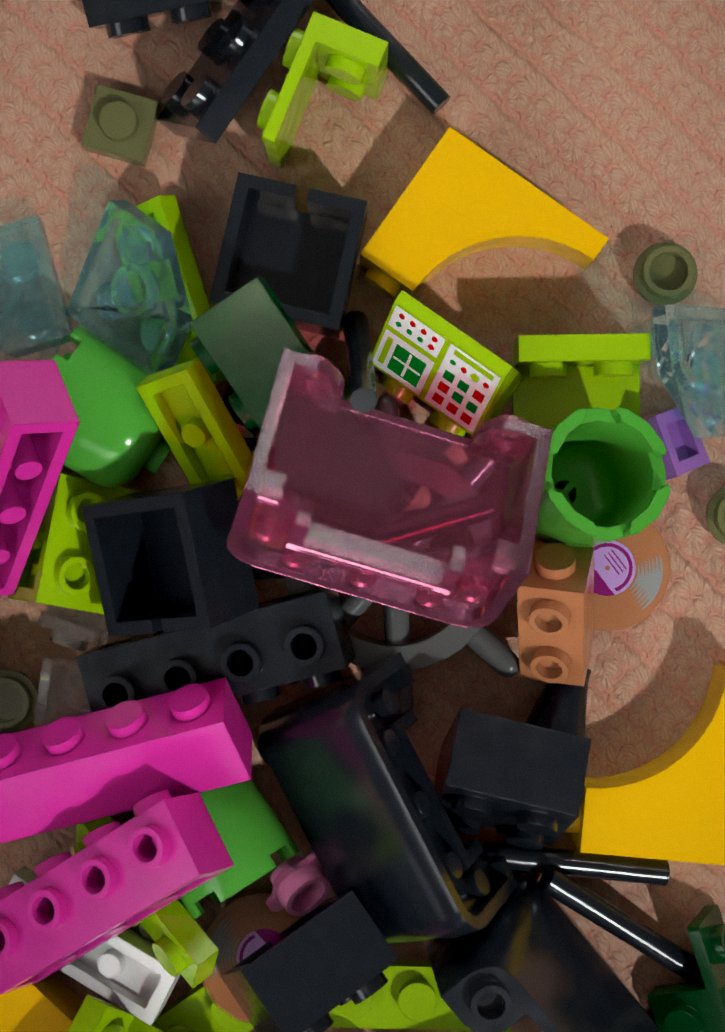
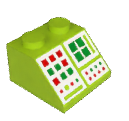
[372,290,525,441]

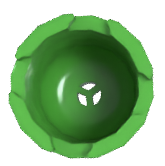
[51,325,171,487]
[512,407,670,547]
[178,778,300,919]

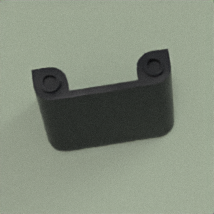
[258,652,518,945]
[424,872,661,1032]

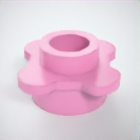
[266,852,330,917]

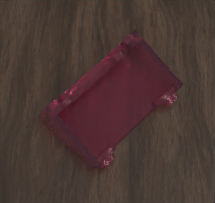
[227,348,553,628]

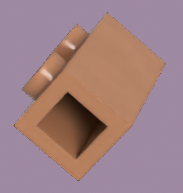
[516,541,594,687]

